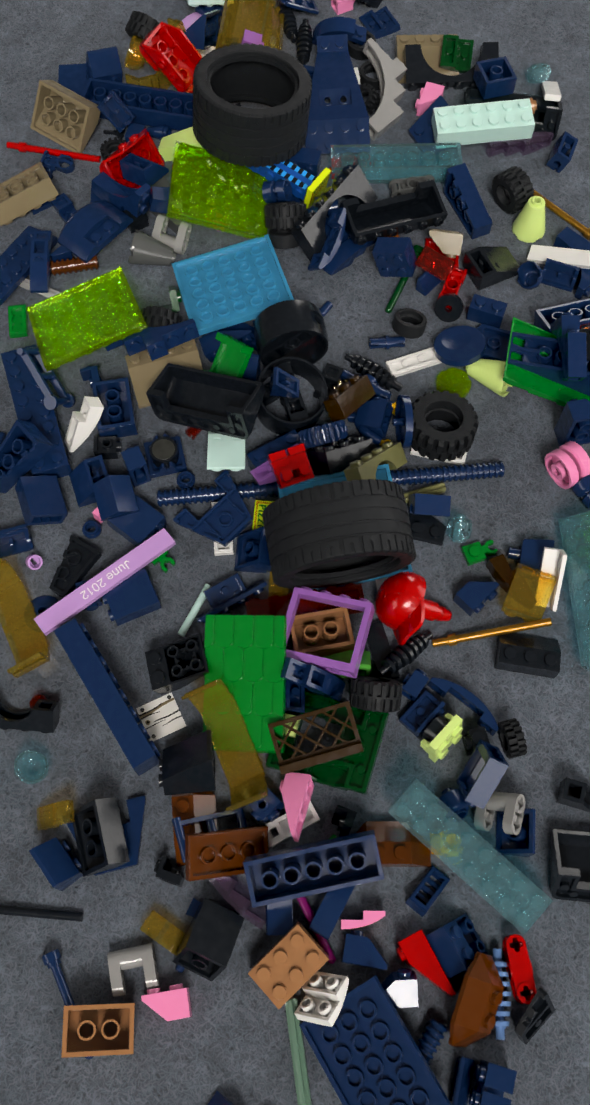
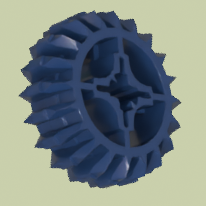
[298,420,348,449]

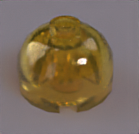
[124,35,149,70]

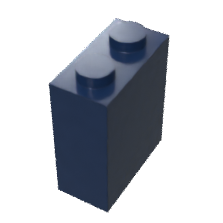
[15,475,68,526]
[106,495,167,547]
[102,568,161,626]

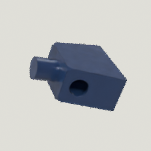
[507,539,555,578]

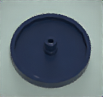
[434,326,486,367]
[392,395,413,449]

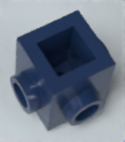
[249,787,285,824]

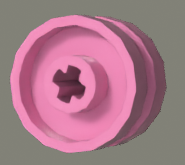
[544,441,590,489]

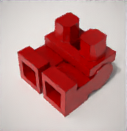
[267,443,315,489]

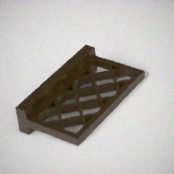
[268,700,364,775]

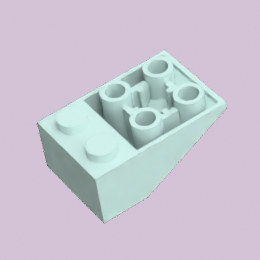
[207,431,246,471]

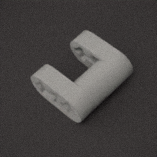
[151,214,192,255]
[474,791,525,835]
[107,942,159,997]

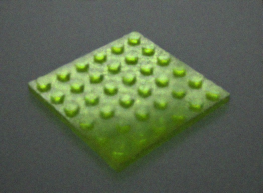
[166,141,268,239]
[26,267,148,371]

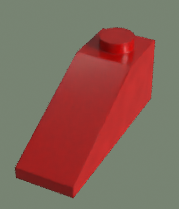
[395,929,456,996]

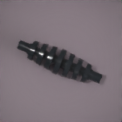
[277,1,298,43]
[296,19,313,65]
[345,353,403,392]
[376,631,433,677]

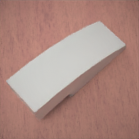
[64,396,104,452]

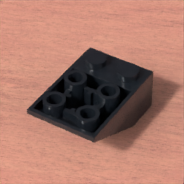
[462,247,520,290]
[307,436,373,475]
[145,633,209,695]

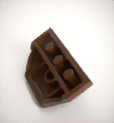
[172,791,218,866]
[356,821,431,867]
[448,951,504,1048]

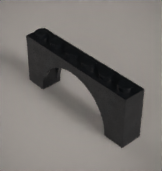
[403,42,499,91]
[291,164,378,261]

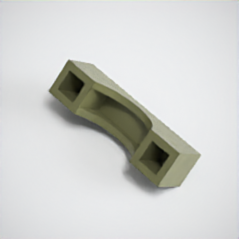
[343,441,407,481]

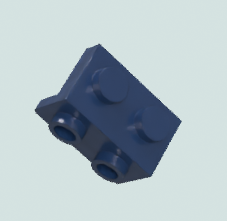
[399,690,446,737]

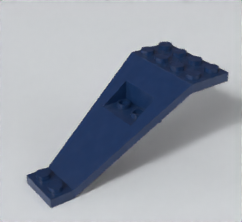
[305,34,370,155]

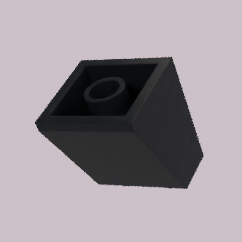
[159,730,216,795]
[172,898,245,982]

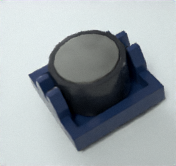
[144,434,187,478]

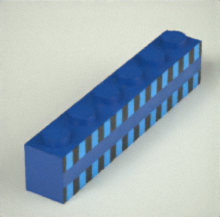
[246,159,317,201]

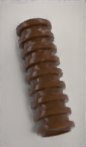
[50,255,99,276]

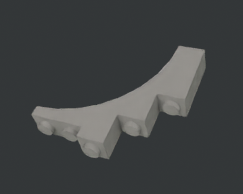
[363,38,407,141]

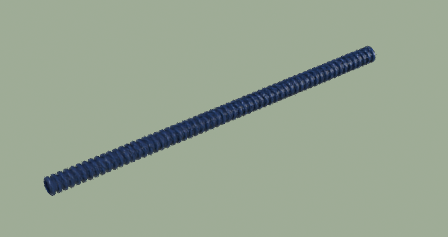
[157,461,505,507]

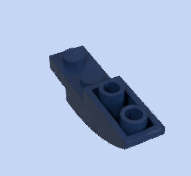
[30,231,52,293]
[280,657,346,703]

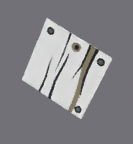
[136,692,186,742]

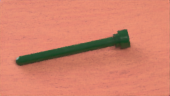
[385,245,425,313]

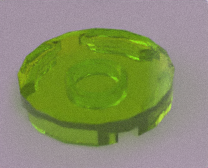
[435,368,471,398]

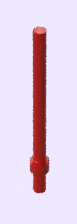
[6,141,101,163]

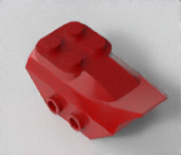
[139,22,202,93]
[99,128,165,188]

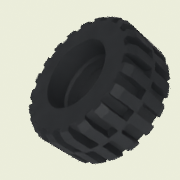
[411,390,479,462]

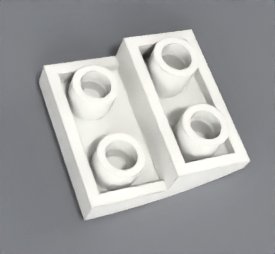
[294,971,349,1027]

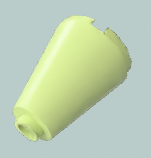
[512,196,545,243]
[465,359,512,397]

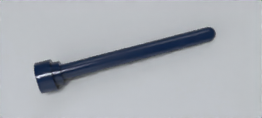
[41,949,93,1059]

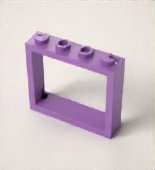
[286,586,375,679]

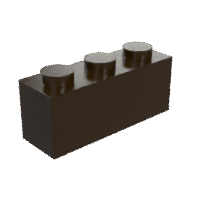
[323,374,376,422]

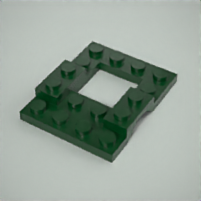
[266,692,389,795]

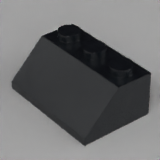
[494,633,561,678]
[71,797,130,877]

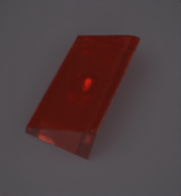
[415,246,455,281]

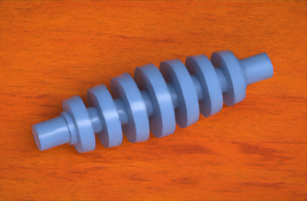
[493,949,512,1040]

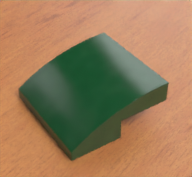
[440,34,474,73]

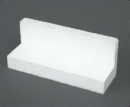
[534,547,567,612]

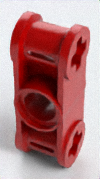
[438,264,468,310]
[502,934,537,1004]

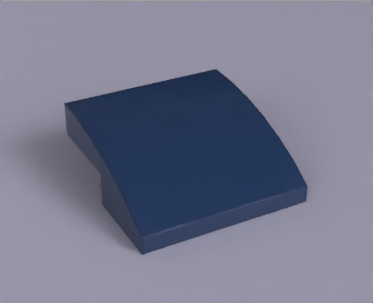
[359,6,401,39]

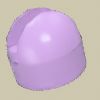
[25,554,43,570]

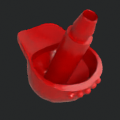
[375,572,452,646]

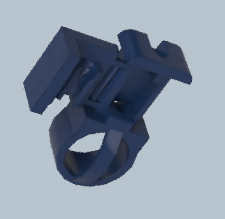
[41,150,75,180]

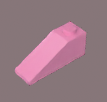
[280,772,314,842]

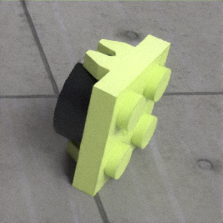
[420,713,463,763]

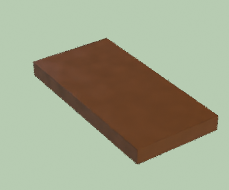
[185,825,268,881]

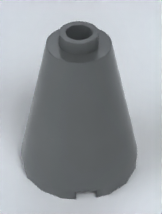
[128,229,177,266]

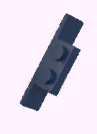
[195,573,267,624]

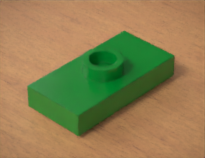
[8,304,28,338]

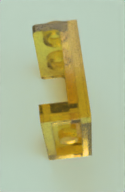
[501,563,556,622]

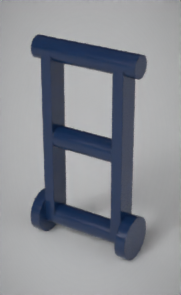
[17,347,75,410]
[172,802,248,863]

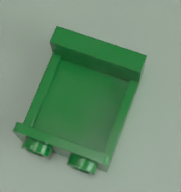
[204,332,254,378]

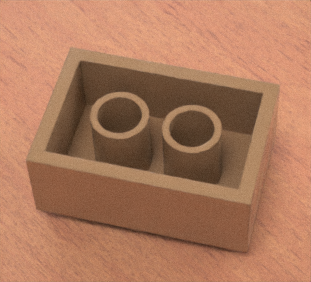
[290,607,355,657]
[248,921,329,1009]
[61,1003,135,1058]

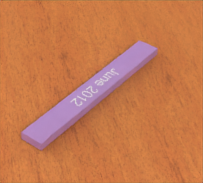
[34,528,176,636]

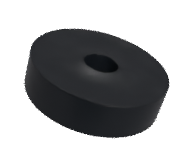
[435,293,464,322]

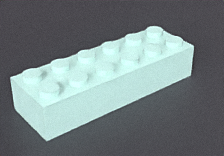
[431,98,535,148]

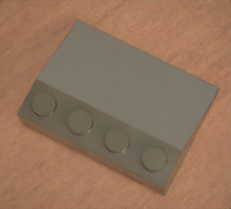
[395,34,459,83]
[30,80,101,153]
[0,162,59,226]
[125,339,203,409]

